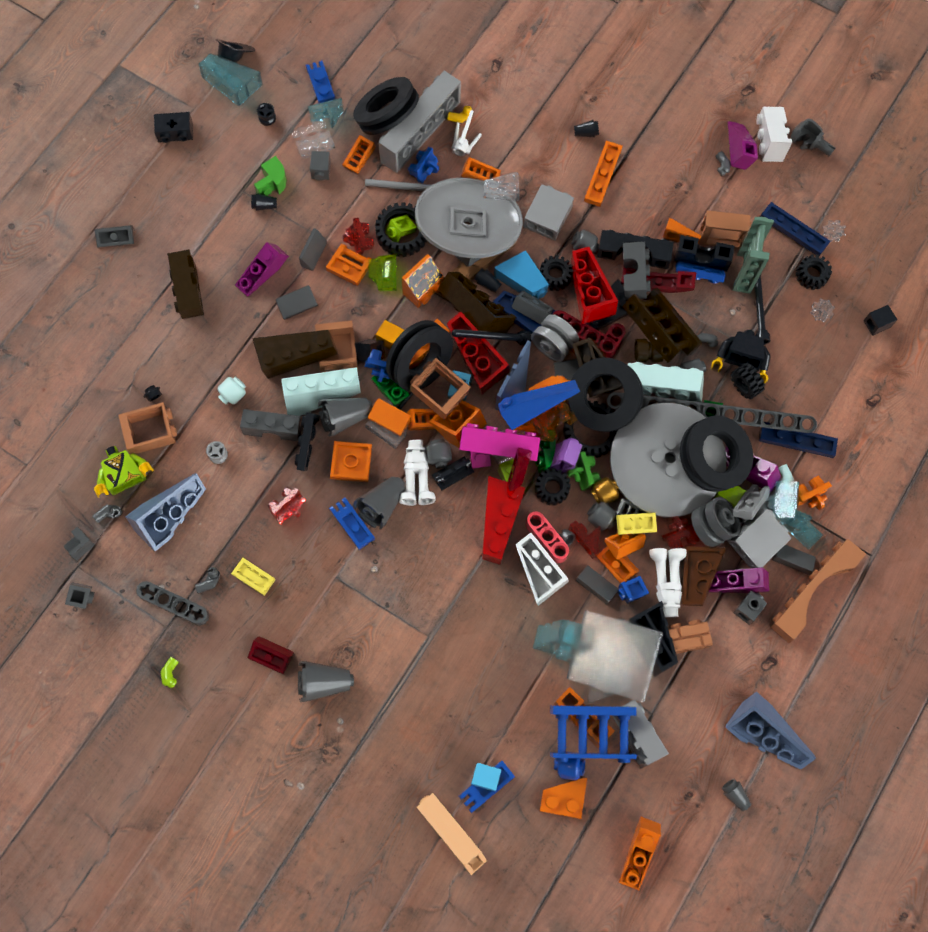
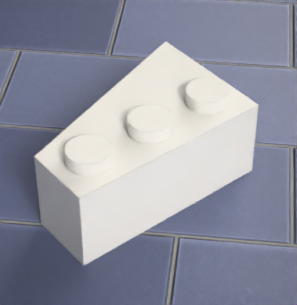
[756,107,792,162]
[515,533,569,606]

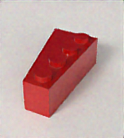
[571,246,618,324]
[447,311,510,395]
[482,476,525,565]

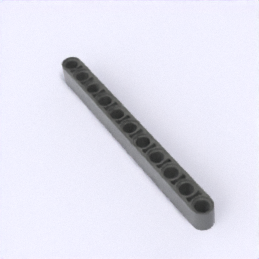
[607,392,817,433]

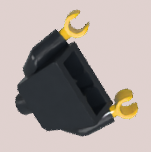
[711,330,771,384]

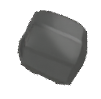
[791,119,836,157]

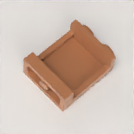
[315,320,358,373]

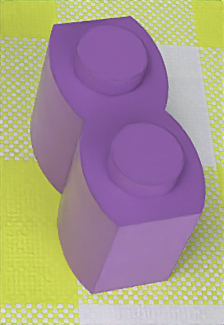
[549,438,582,473]

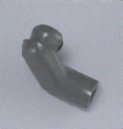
[715,151,731,176]
[697,333,718,348]
[195,567,220,594]

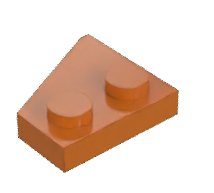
[540,778,587,819]

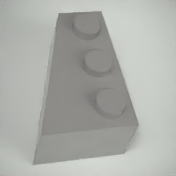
[612,700,669,769]

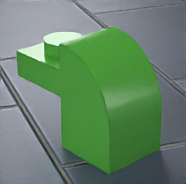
[254,156,287,196]

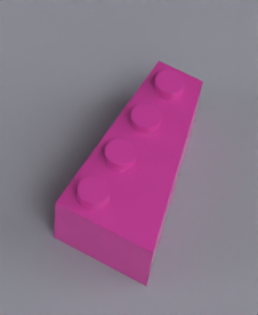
[459,423,540,461]

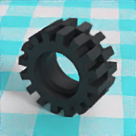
[796,254,832,290]
[540,255,573,291]
[731,363,765,400]
[535,468,571,506]

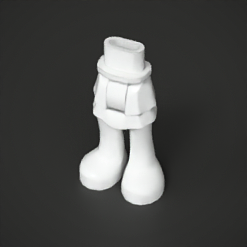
[399,440,436,506]
[649,548,687,617]

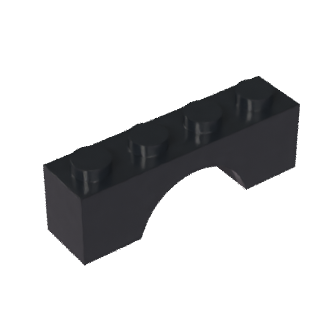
[597,230,674,269]

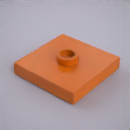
[330,441,372,482]

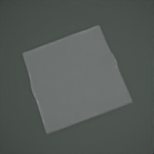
[566,610,663,702]

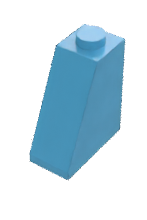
[494,250,549,299]

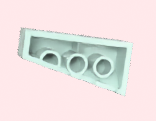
[628,362,704,402]
[282,367,361,416]

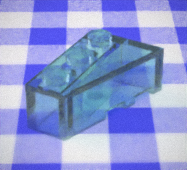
[533,619,583,660]

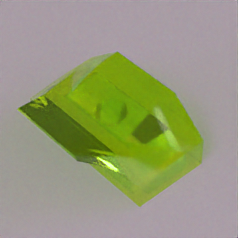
[369,255,397,291]

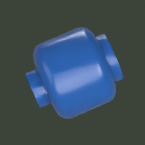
[554,751,585,780]

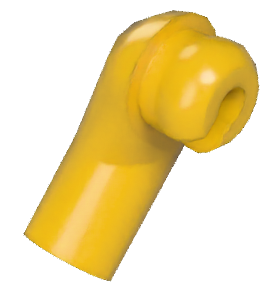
[448,106,472,123]

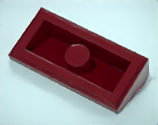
[508,448,532,491]
[247,636,294,674]

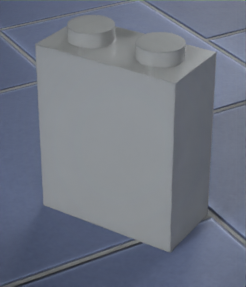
[523,184,574,241]
[727,509,791,568]

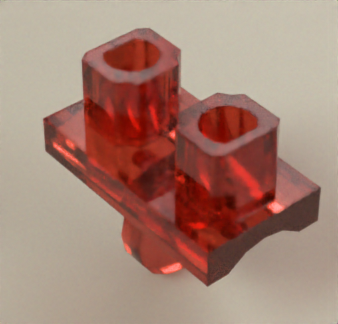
[342,218,374,255]
[268,487,305,524]
[661,516,700,549]

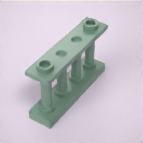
[732,217,774,294]

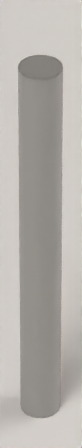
[365,179,431,191]

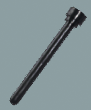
[754,275,771,345]
[452,329,532,345]

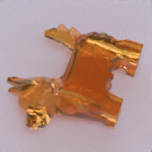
[522,386,577,442]

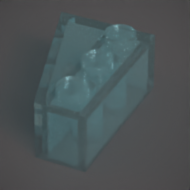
[198,53,263,106]

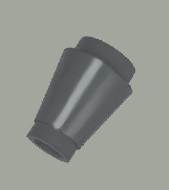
[722,779,752,811]

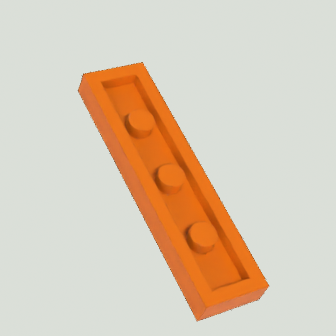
[584,140,623,207]

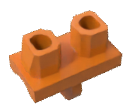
[793,475,832,510]

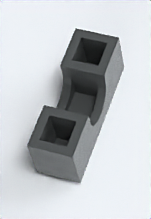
[623,242,650,300]
[240,409,302,441]

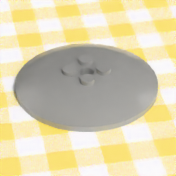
[415,178,523,258]
[610,403,726,517]

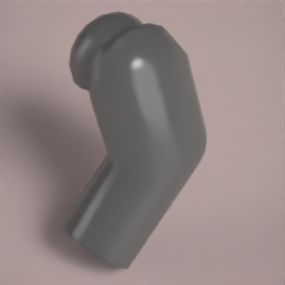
[92,505,122,523]

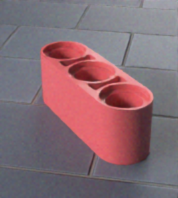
[526,511,569,563]

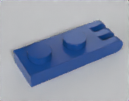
[306,61,335,105]
[676,261,725,284]
[329,497,375,550]
[458,761,515,813]

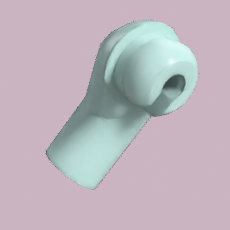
[777,464,794,492]

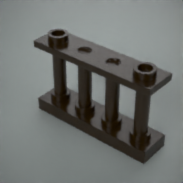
[622,288,702,363]

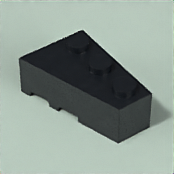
[623,601,678,677]

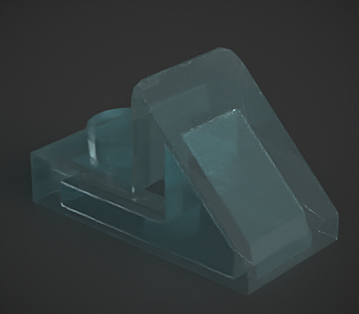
[308,98,344,129]
[780,509,823,549]

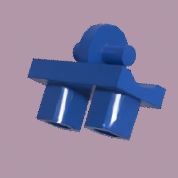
[408,147,439,184]
[364,349,390,382]

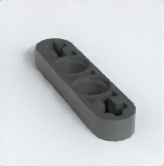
[136,581,209,625]

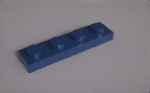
[760,202,831,255]
[759,422,838,458]

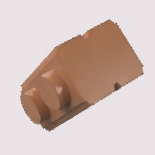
[668,619,713,654]

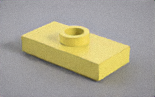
[616,512,657,535]
[231,557,276,596]

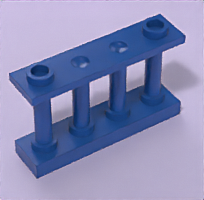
[550,705,637,763]

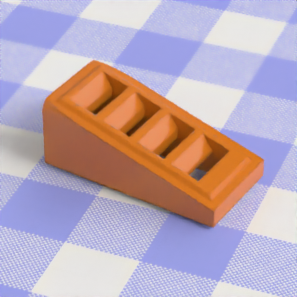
[342,135,376,174]
[461,157,501,185]
[663,218,701,244]
[407,409,437,431]

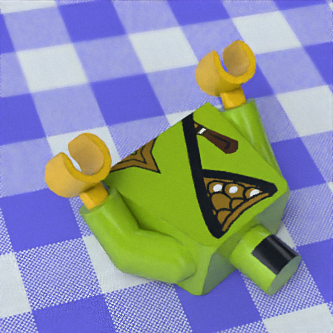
[94,446,154,498]

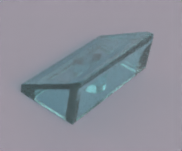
[773,481,799,522]

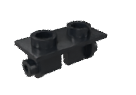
[432,456,474,491]

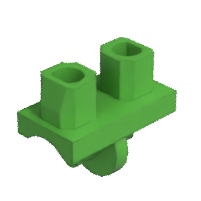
[567,452,601,491]

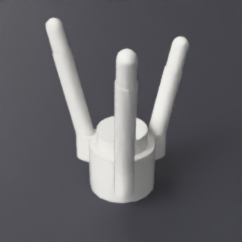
[451,110,482,156]

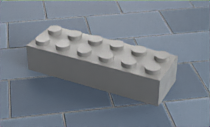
[379,71,461,173]

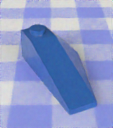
[498,380,580,430]

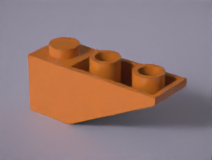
[619,817,661,890]

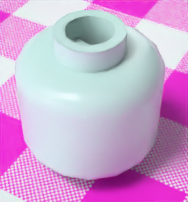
[218,376,246,404]

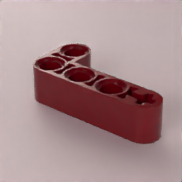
[553,310,626,358]

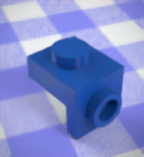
[618,576,649,604]

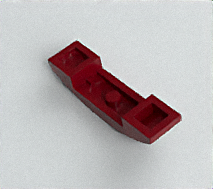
[621,267,697,293]

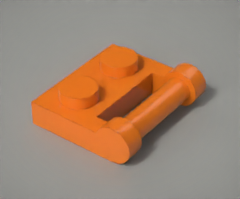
[326,244,374,286]

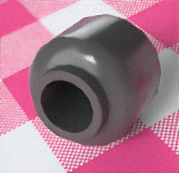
[571,229,599,254]
[426,439,452,468]
[587,502,617,531]

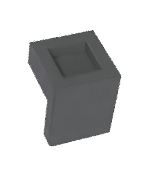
[64,527,95,561]

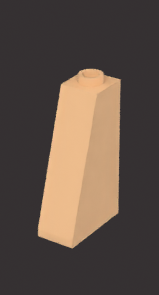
[417,793,487,875]

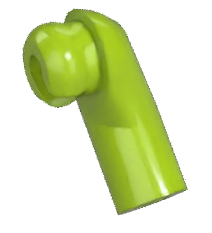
[161,657,179,688]

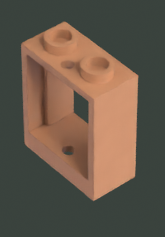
[699,210,752,249]
[410,358,471,420]
[118,402,177,454]

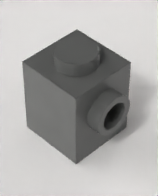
[65,582,95,609]
[733,591,767,625]

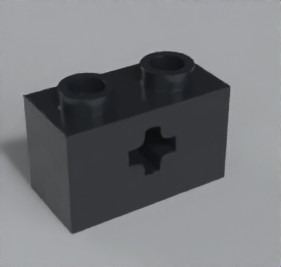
[154,112,193,143]

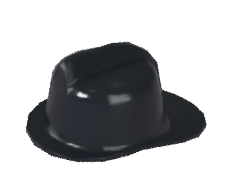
[216,39,256,64]

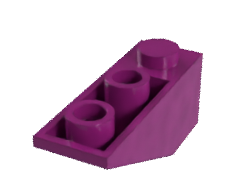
[728,121,758,170]
[235,242,289,297]
[725,447,781,492]
[709,567,770,593]

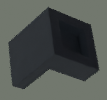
[863,305,898,336]
[355,339,386,362]

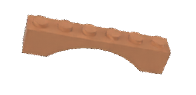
[770,539,866,643]

